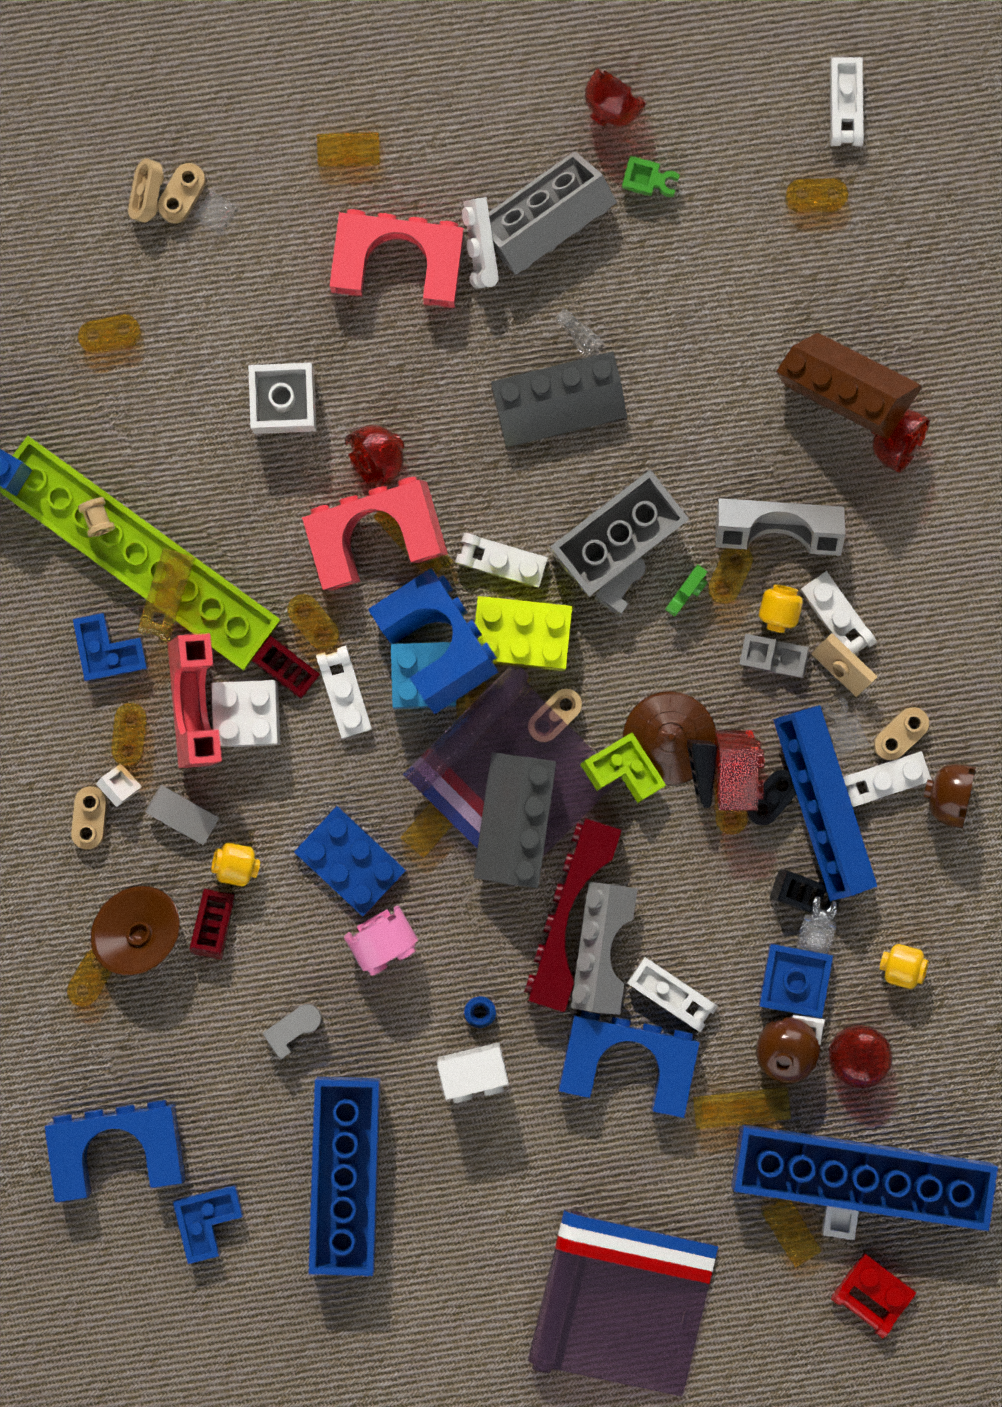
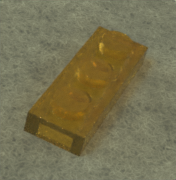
[692,1086,791,1129]

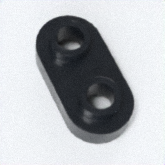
[746,770,796,825]

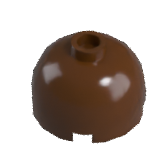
[923,764,976,829]
[756,1017,821,1084]

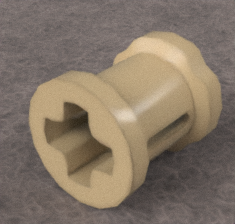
[78,497,115,537]

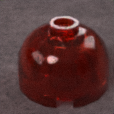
[584,67,647,127]
[871,409,930,473]
[345,425,404,488]
[829,1025,893,1089]

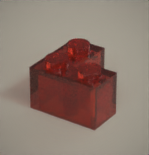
[715,730,764,811]

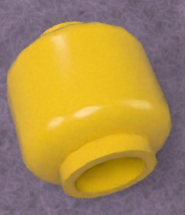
[758,584,803,633]
[211,842,260,886]
[879,944,929,989]

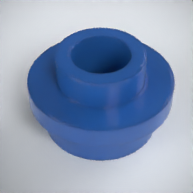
[464,996,496,1028]

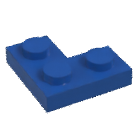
[73,613,148,682]
[173,1185,244,1264]

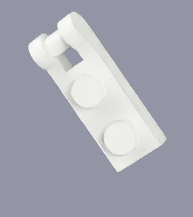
[830,57,863,146]
[462,197,498,288]
[455,533,548,589]
[800,571,877,656]
[316,646,372,739]
[843,751,931,807]
[627,957,718,1033]

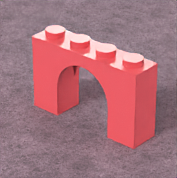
[330,209,464,308]
[302,476,448,591]
[167,633,222,768]

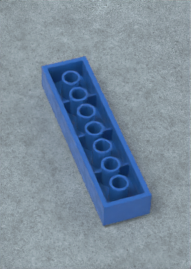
[731,1123,998,1231]

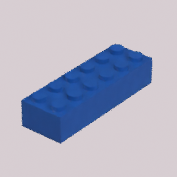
[309,1076,381,1276]

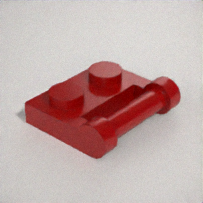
[831,1253,917,1339]

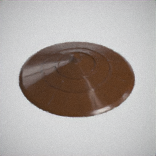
[623,691,717,785]
[91,886,180,975]

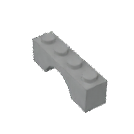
[715,498,845,556]
[571,882,638,1015]

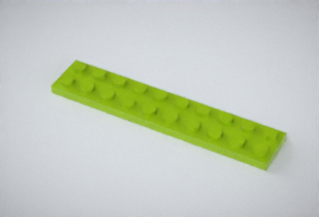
[0,435,282,671]

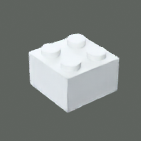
[248,363,316,434]
[211,680,281,748]
[437,1042,509,1103]

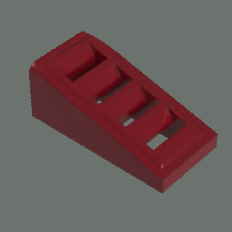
[251,636,320,699]
[189,888,235,960]

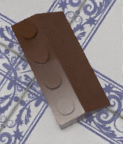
[776,332,922,440]

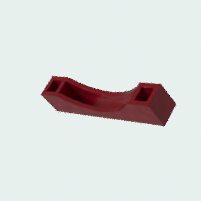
[524,818,622,1013]

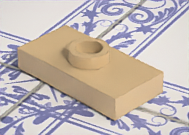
[811,633,877,697]

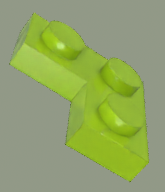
[580,733,666,803]

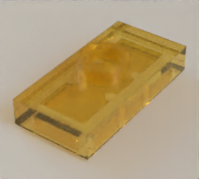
[317,132,380,167]
[400,802,453,858]
[761,1199,822,1268]

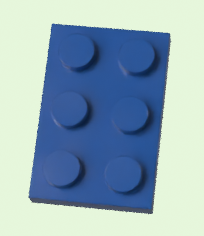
[294,806,406,917]

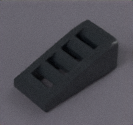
[687,739,717,808]
[770,869,841,921]

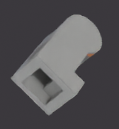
[594,558,645,617]
[262,1004,322,1060]

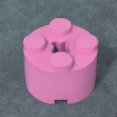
[344,906,418,976]

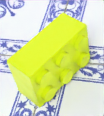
[475,596,572,671]

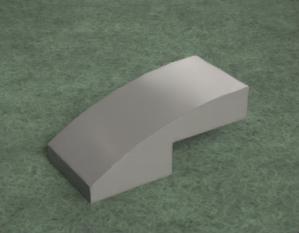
[739,634,810,679]
[145,785,219,845]

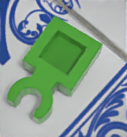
[621,156,680,197]
[665,564,708,617]

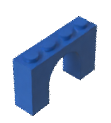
[368,568,498,714]
[558,1010,700,1118]
[44,1100,186,1203]

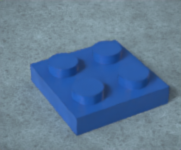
[758,944,833,1018]

